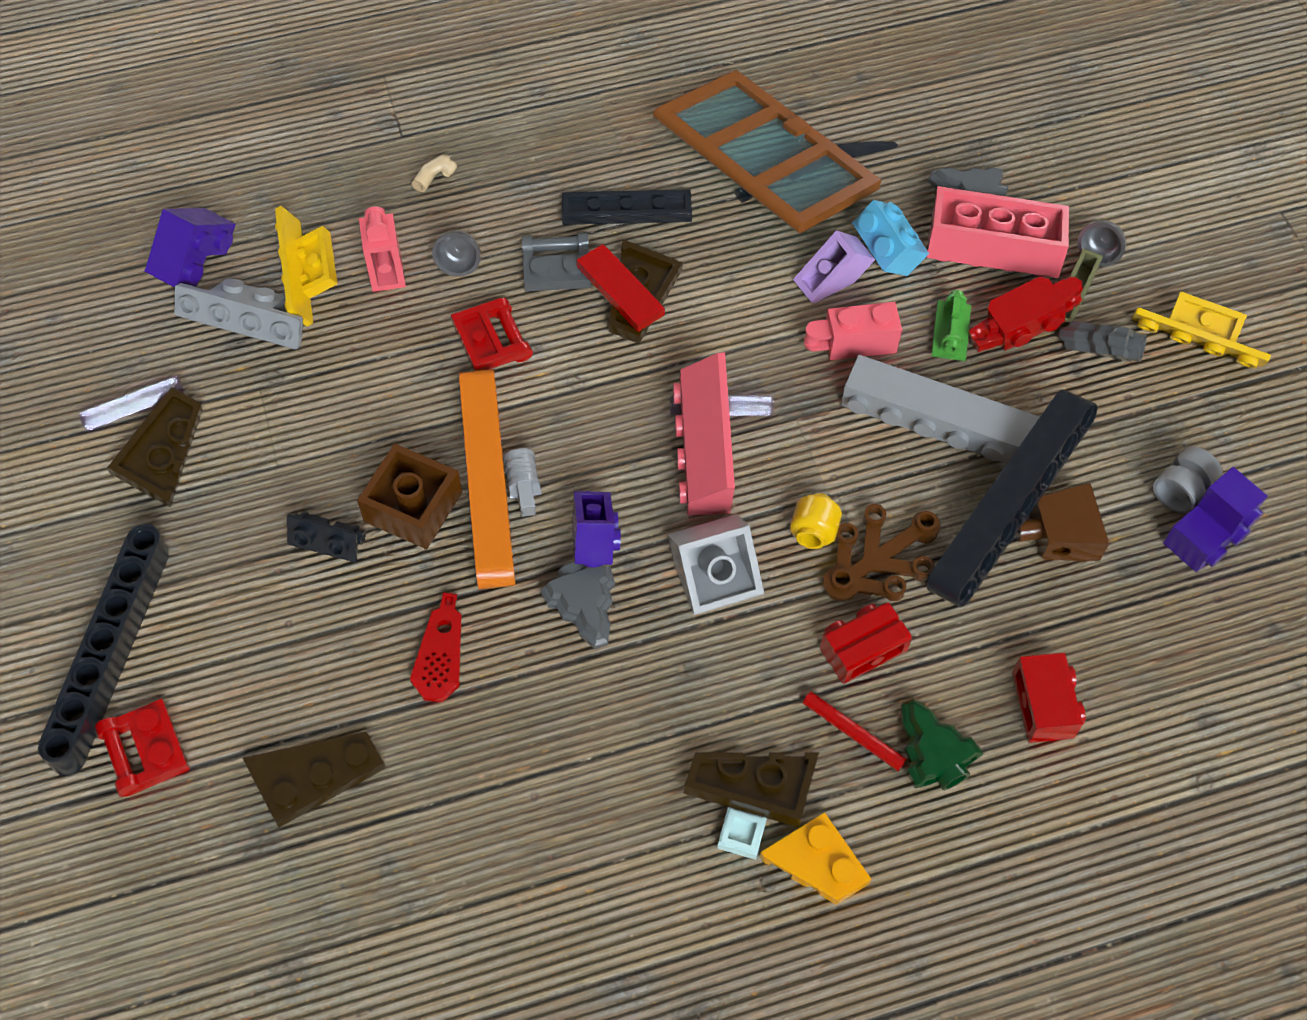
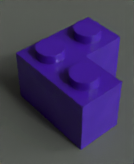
[144,208,236,288]
[1163,466,1268,573]

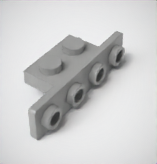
[174,279,303,349]

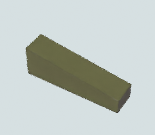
[1060,248,1103,327]

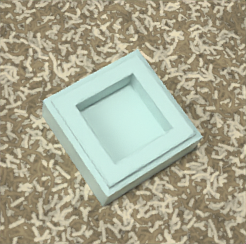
[717,807,767,860]

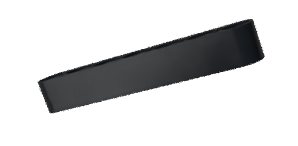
[927,390,1098,608]
[38,524,169,776]

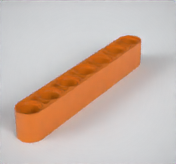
[459,369,516,590]

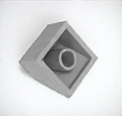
[668,514,764,615]

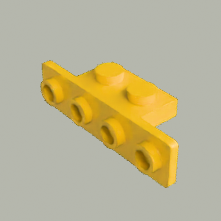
[275,206,338,327]
[1132,292,1271,369]

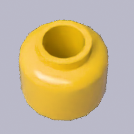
[790,493,842,549]

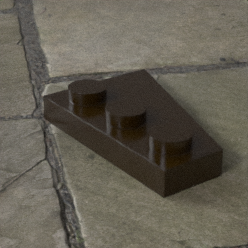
[608,240,683,344]
[107,387,203,508]
[242,731,386,828]
[683,752,819,827]

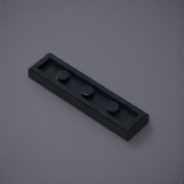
[562,189,692,225]

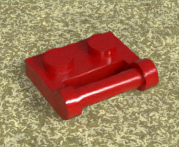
[451,298,533,371]
[95,698,190,797]

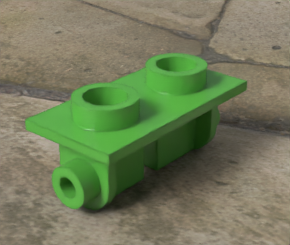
[931,290,971,361]

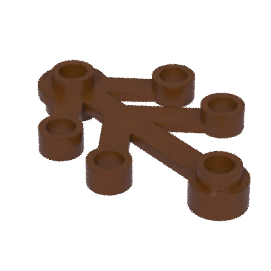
[823,504,941,601]

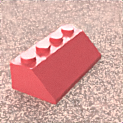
[926,186,1069,278]
[673,352,735,516]

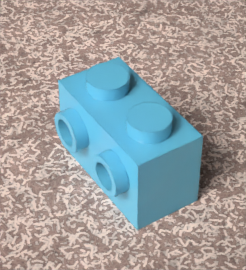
[852,200,929,276]

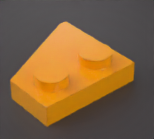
[760,812,872,905]

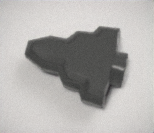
[928,167,1009,196]
[1059,321,1147,362]
[540,562,615,649]

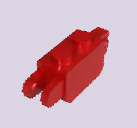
[968,276,1083,353]

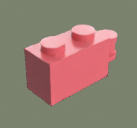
[359,206,406,292]
[804,302,902,360]

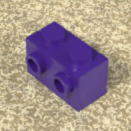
[572,491,621,568]

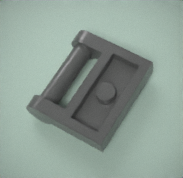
[522,232,591,291]

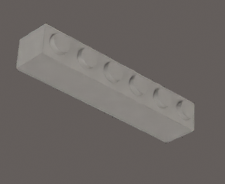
[841,355,1040,464]

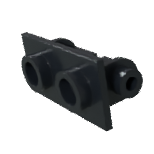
[287,511,366,563]

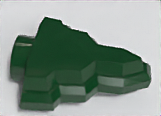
[901,698,983,791]

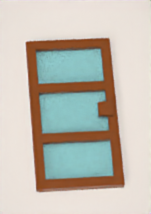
[653,70,881,233]

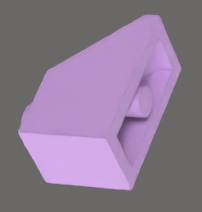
[793,230,875,303]

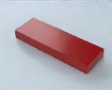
[576,244,665,332]

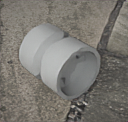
[1153,446,1223,514]

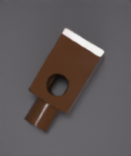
[1015,483,1109,561]

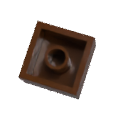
[357,443,463,550]

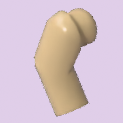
[412,154,457,192]

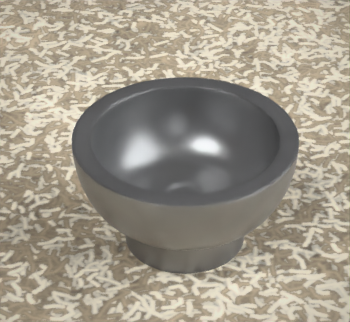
[1077,220,1126,267]
[432,230,481,277]

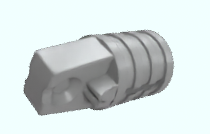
[503,448,541,517]

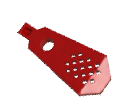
[410,592,462,702]

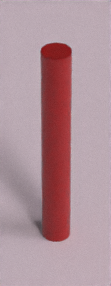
[802,691,907,772]

